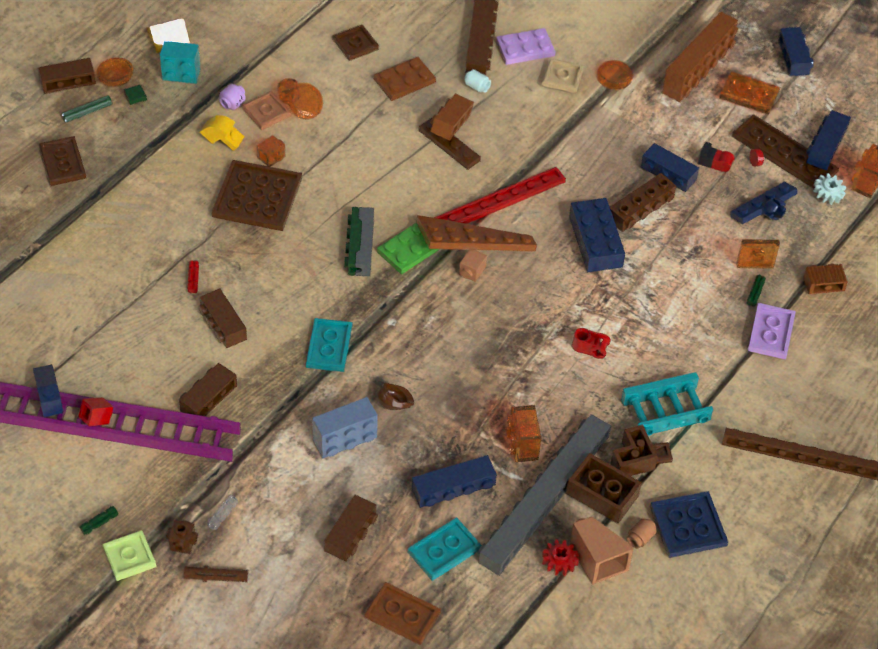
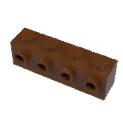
[610,173,676,232]

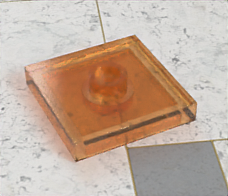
[736,239,780,269]

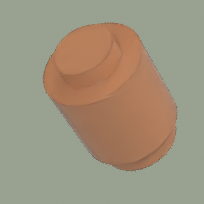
[626,518,657,549]

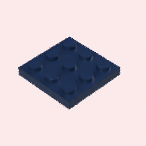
[650,491,729,558]

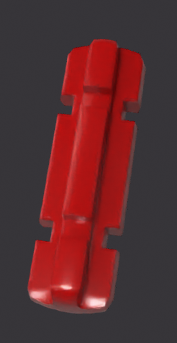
[187,260,199,294]

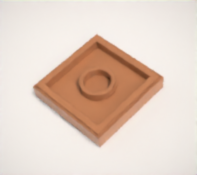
[242,91,291,130]

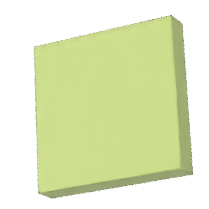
[102,530,156,581]

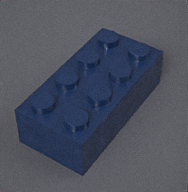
[569,198,625,273]

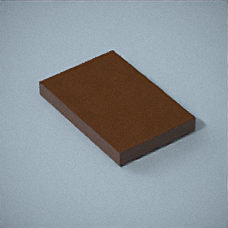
[39,136,87,186]

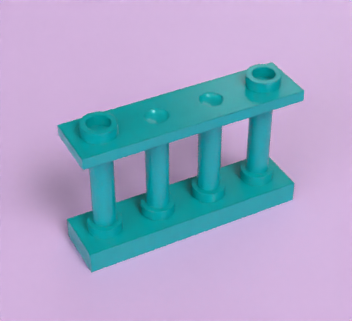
[621,372,713,436]

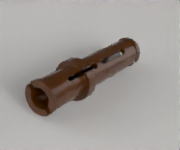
[184,565,248,583]

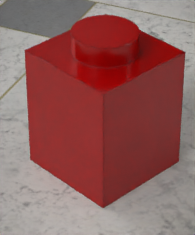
[78,397,113,426]

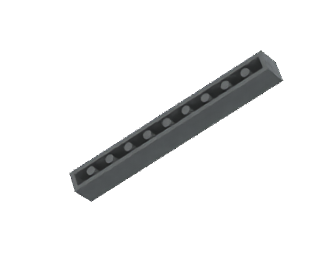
[478,414,611,576]

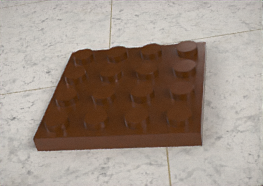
[212,159,303,231]

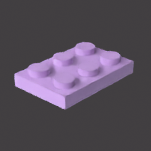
[496,28,555,65]
[748,303,796,360]

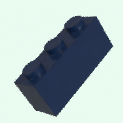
[778,27,814,76]
[641,143,699,192]

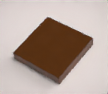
[333,24,379,61]

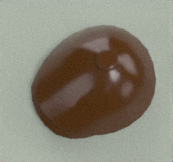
[377,382,414,410]

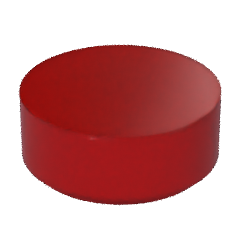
[749,149,764,167]

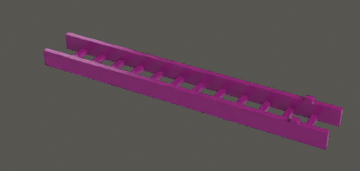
[0,382,241,462]

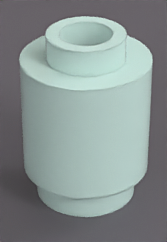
[464,69,491,93]

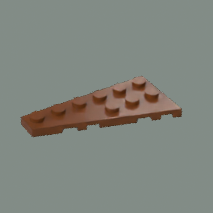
[416,215,537,251]

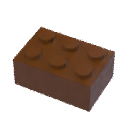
[566,453,642,524]

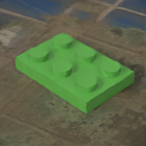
[377,222,440,275]

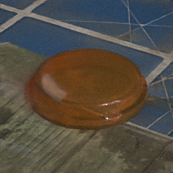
[97,58,134,87]
[597,60,633,90]
[288,83,323,120]

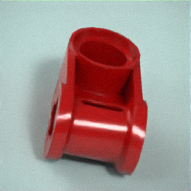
[572,328,611,359]

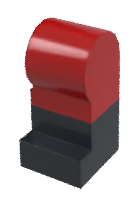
[698,141,735,172]

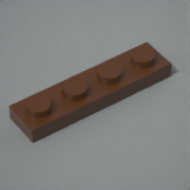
[419,118,481,170]

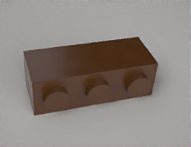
[38,57,96,94]
[198,288,247,349]
[179,363,237,416]
[324,495,378,562]

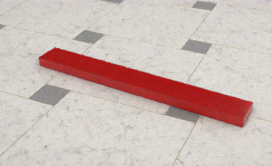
[434,167,566,224]

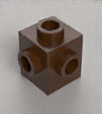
[166,520,198,554]

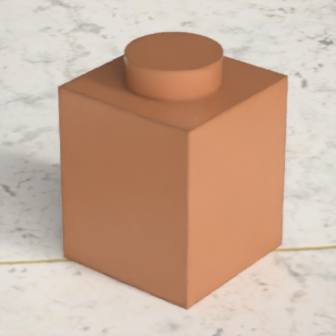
[459,250,487,282]

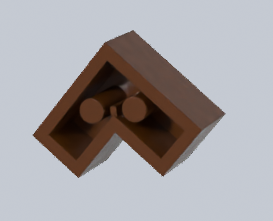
[610,425,658,476]

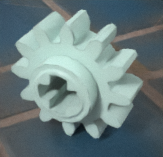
[813,173,846,205]

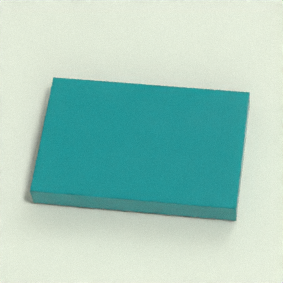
[306,318,353,372]
[407,517,482,581]

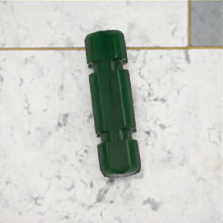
[747,274,766,307]
[80,506,118,535]

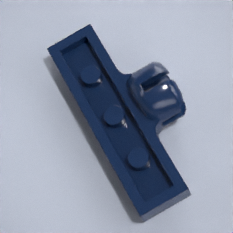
[730,181,797,224]

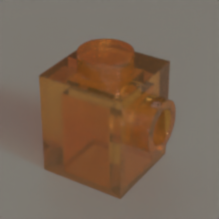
[257,135,285,167]

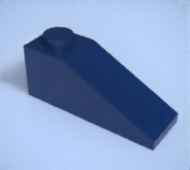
[33,364,64,417]

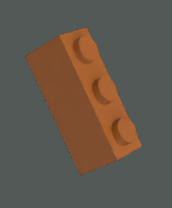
[430,93,474,140]

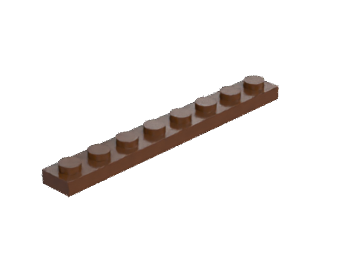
[722,428,878,481]

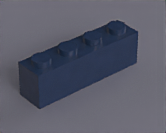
[806,110,851,171]
[411,455,497,508]

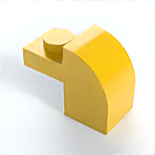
[199,115,245,151]

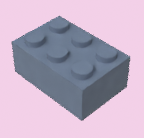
[312,397,378,458]

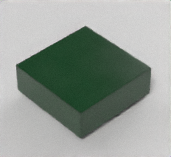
[124,84,147,105]

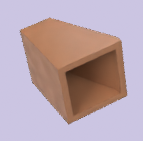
[570,516,634,585]

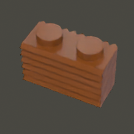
[803,264,848,294]

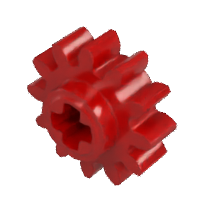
[542,540,579,576]

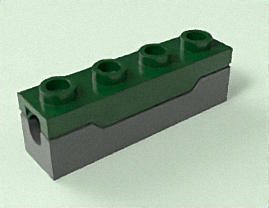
[344,207,374,277]

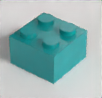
[160,41,201,84]

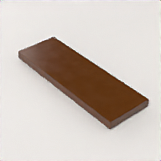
[732,114,839,189]

